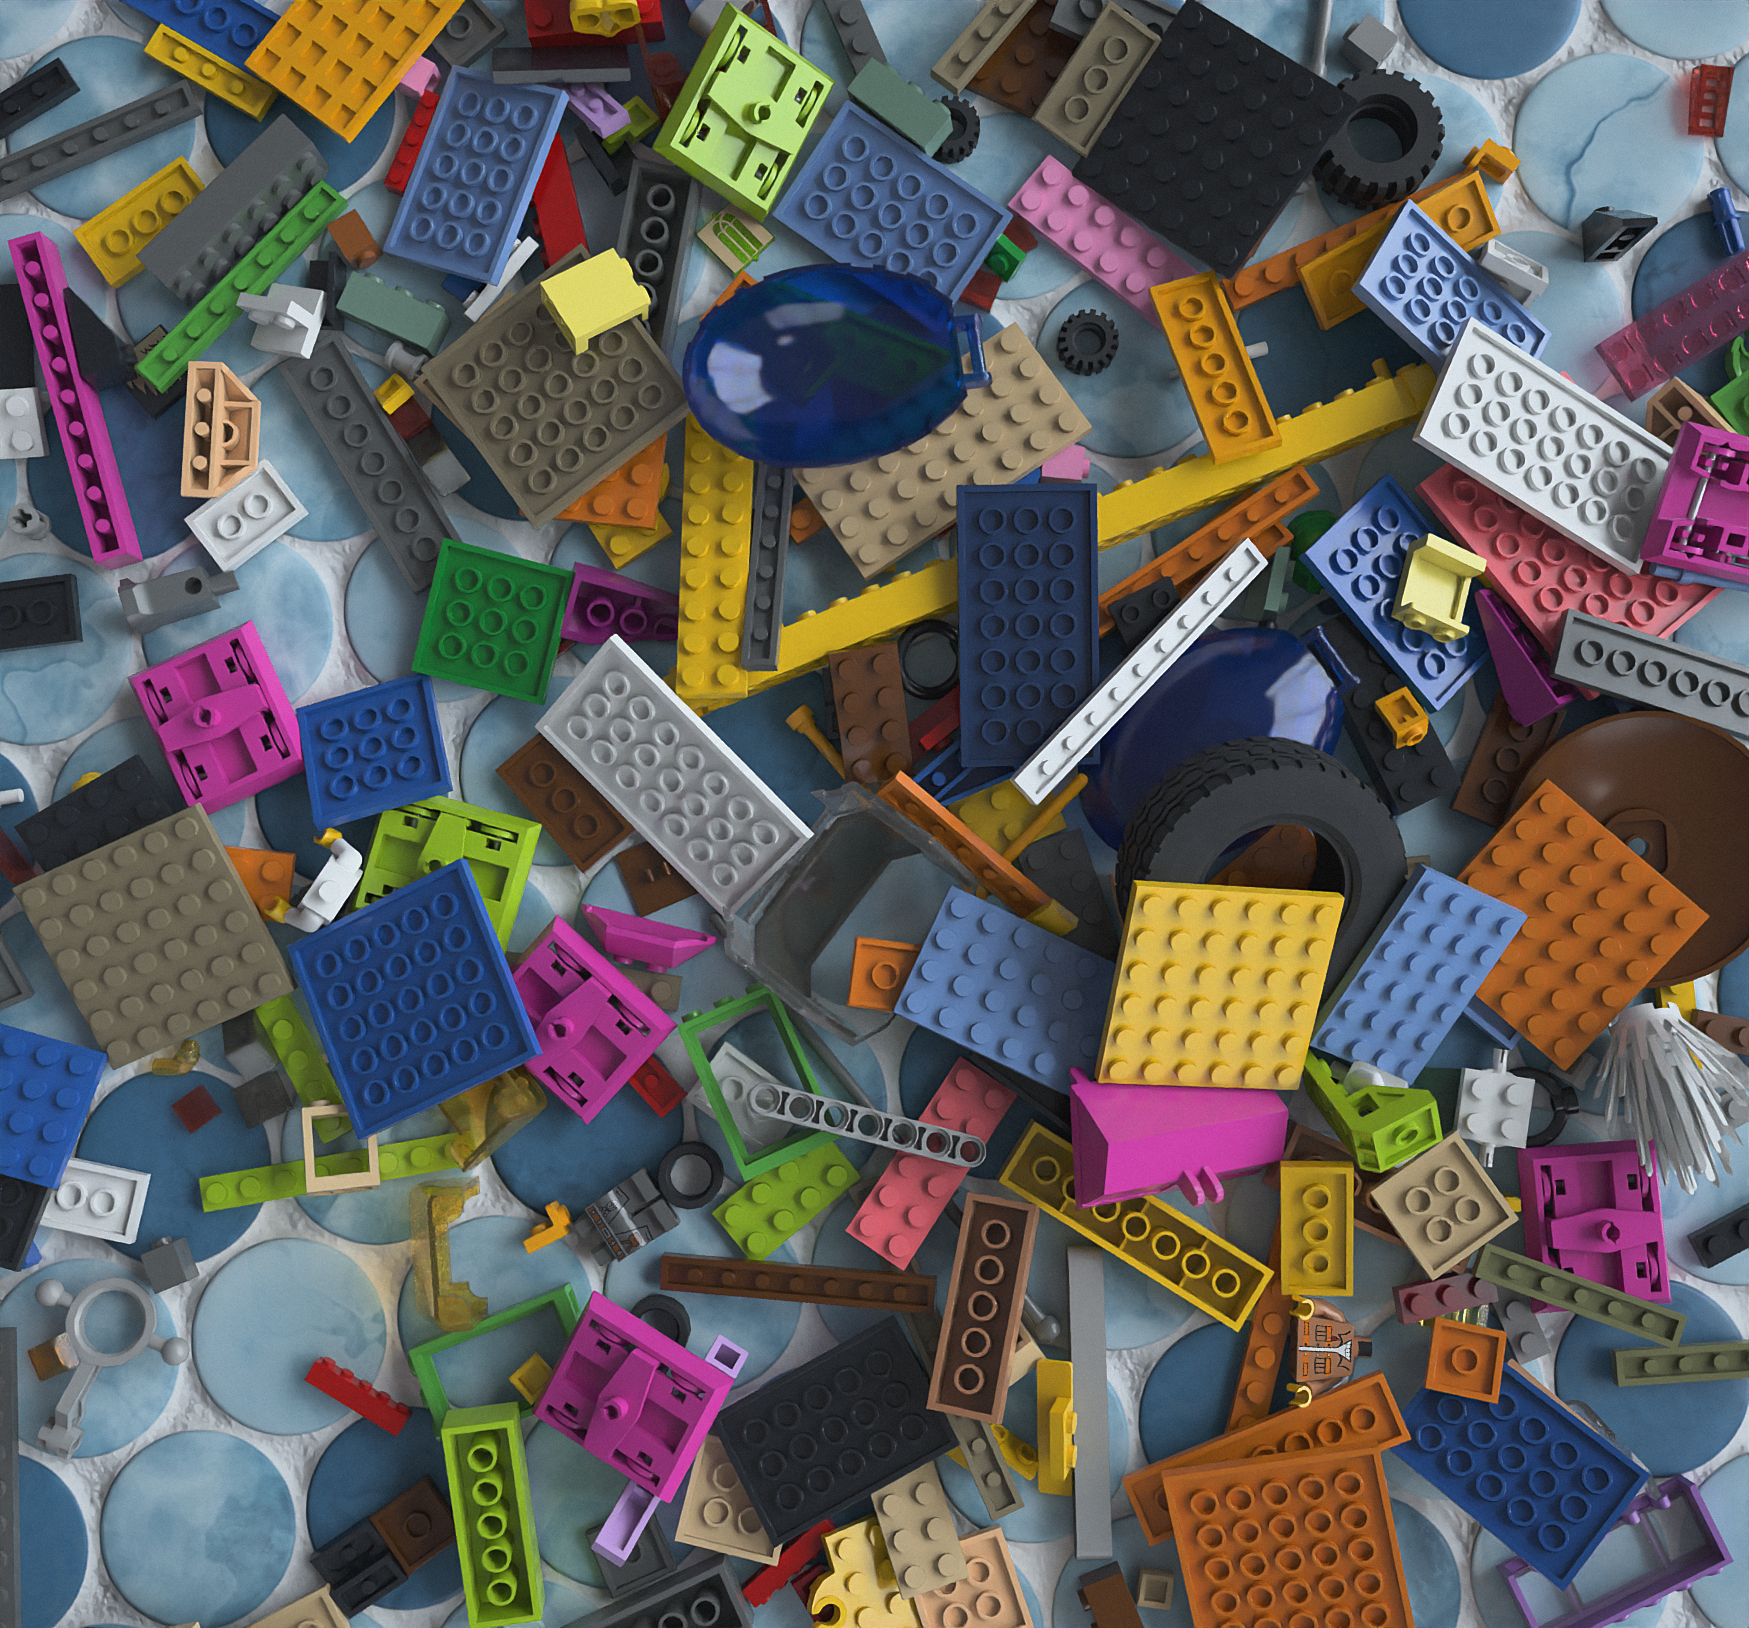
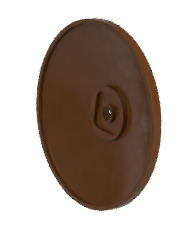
[1503,711,1749,988]

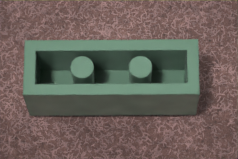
[846,57,953,157]
[336,271,452,358]

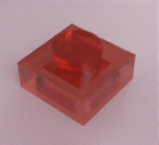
[385,396,433,442]

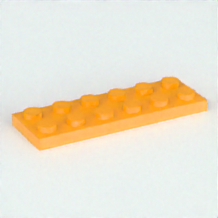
[1295,170,1501,330]
[1148,270,1283,466]

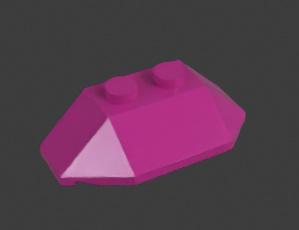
[581,903,719,973]

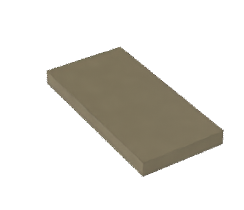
[1030,0,1162,158]

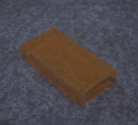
[27,1332,80,1382]

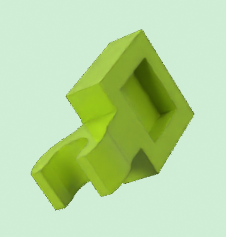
[601,95,660,154]

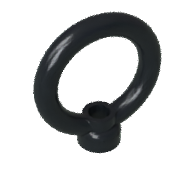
[896,619,959,700]
[1507,1067,1579,1149]

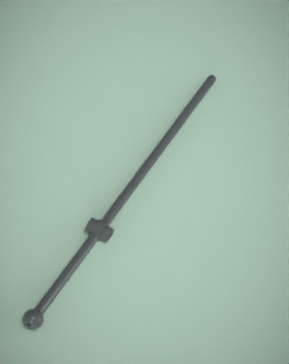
[709,912,1061,1343]

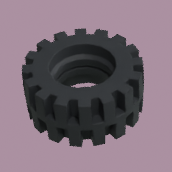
[932,95,980,164]

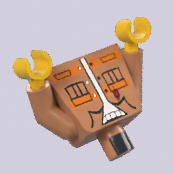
[1286,1294,1372,1408]

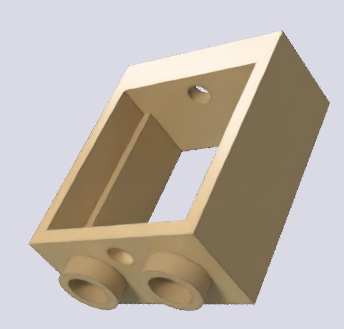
[302,1100,380,1198]

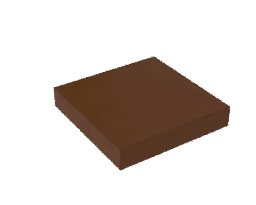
[369,1474,457,1576]

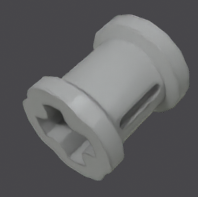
[384,340,430,382]
[7,503,52,540]

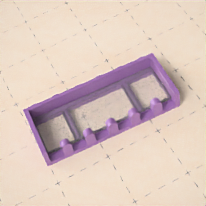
[1496,1474,1734,1628]

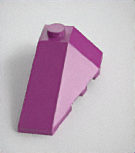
[560,562,679,645]
[1474,588,1581,727]

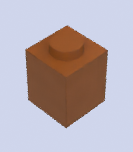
[326,209,384,271]

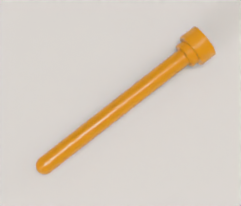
[785,703,903,838]
[963,773,1088,901]

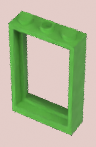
[677,980,841,1182]
[407,1282,582,1443]

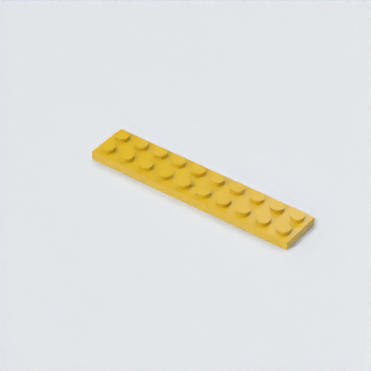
[676,376,756,699]

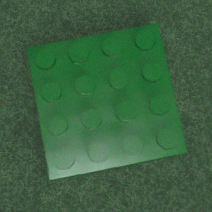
[411,538,575,705]

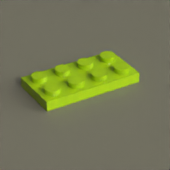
[712,1141,862,1260]

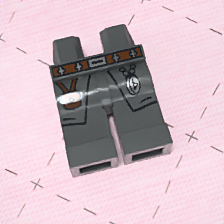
[573,1166,681,1266]

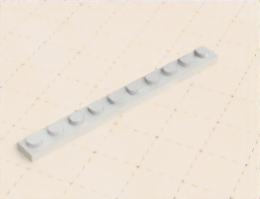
[1009,537,1268,805]

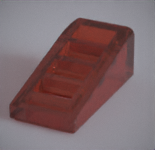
[1688,64,1735,138]

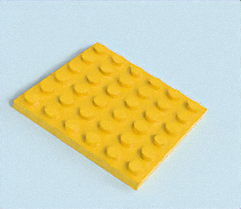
[1094,880,1345,1090]

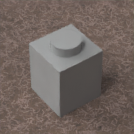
[1340,13,1400,75]

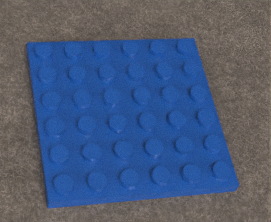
[287,858,543,1140]

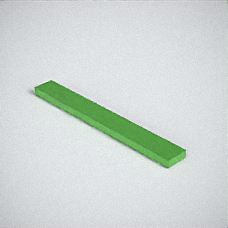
[134,179,349,394]

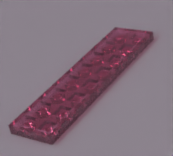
[1594,249,1749,403]

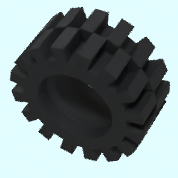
[1056,309,1119,376]

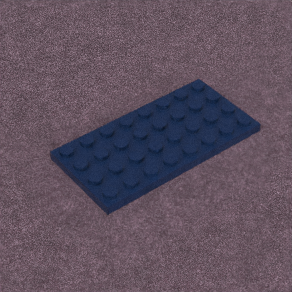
[956,483,1100,767]

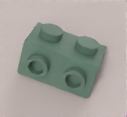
[1242,546,1296,623]

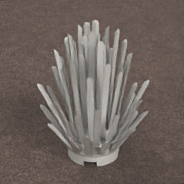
[1593,1002,1747,1195]

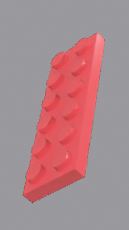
[845,1056,1017,1271]

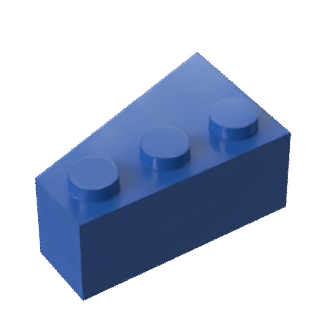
[911,736,1020,807]

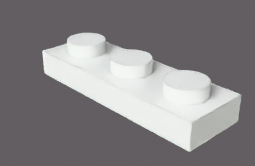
[462,236,539,325]

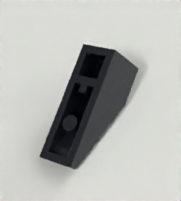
[1582,206,1658,263]
[63,287,138,391]

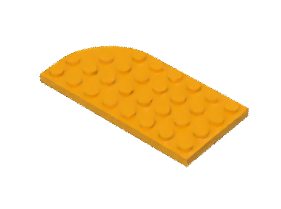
[244,0,465,144]

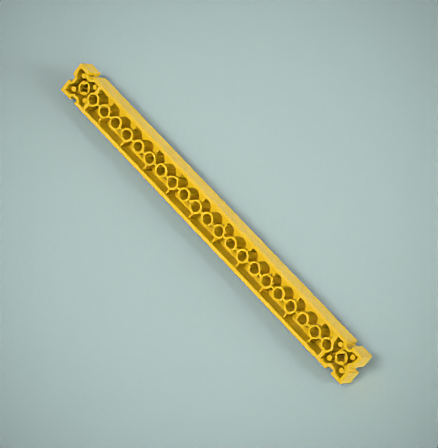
[663,358,1437,718]

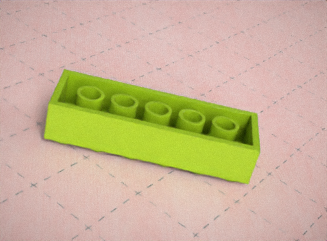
[441,1401,545,1628]

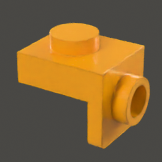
[1462,138,1521,185]

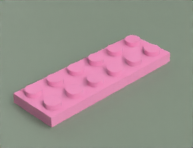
[1007,154,1200,332]

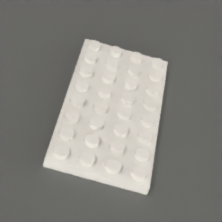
[1412,317,1673,576]
[535,634,814,920]

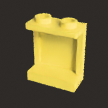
[540,248,651,355]
[1391,533,1487,643]

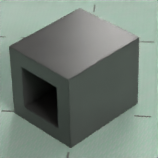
[140,1235,200,1294]

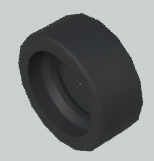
[657,1141,725,1210]
[626,1294,691,1352]

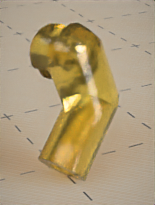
[152,1040,201,1075]

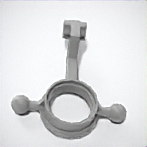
[35,1277,190,1460]

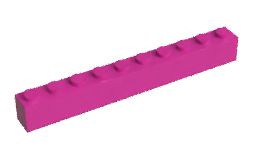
[7,231,143,571]

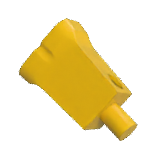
[570,0,641,37]

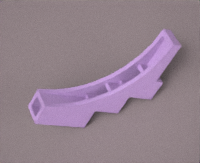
[591,1334,749,1567]

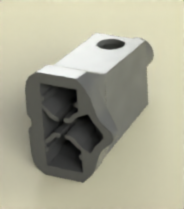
[118,566,240,636]

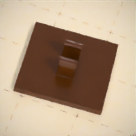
[615,841,699,918]

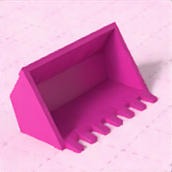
[1068,1065,1289,1210]

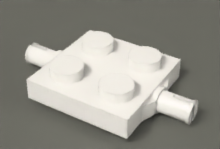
[1453,1048,1535,1168]

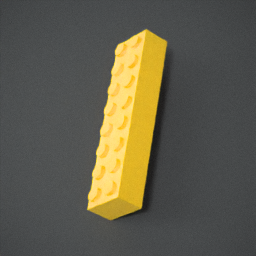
[996,1118,1274,1332]

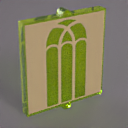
[695,202,775,277]

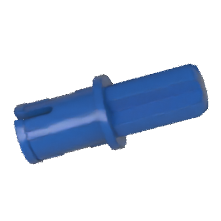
[1707,186,1746,256]

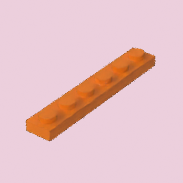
[876,770,1051,919]

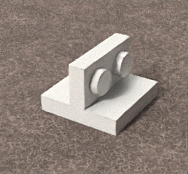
[1477,239,1549,310]
[236,283,327,359]

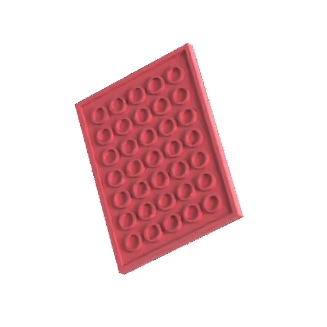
[1414,370,1725,701]

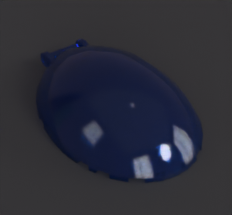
[682,263,993,469]
[1077,624,1362,857]

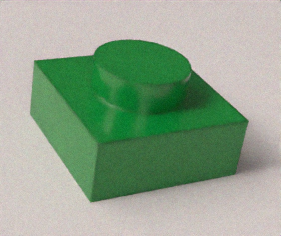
[983,233,1027,283]

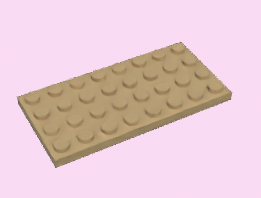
[793,322,1092,582]

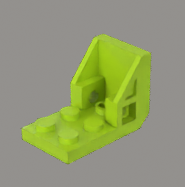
[1302,1049,1443,1173]

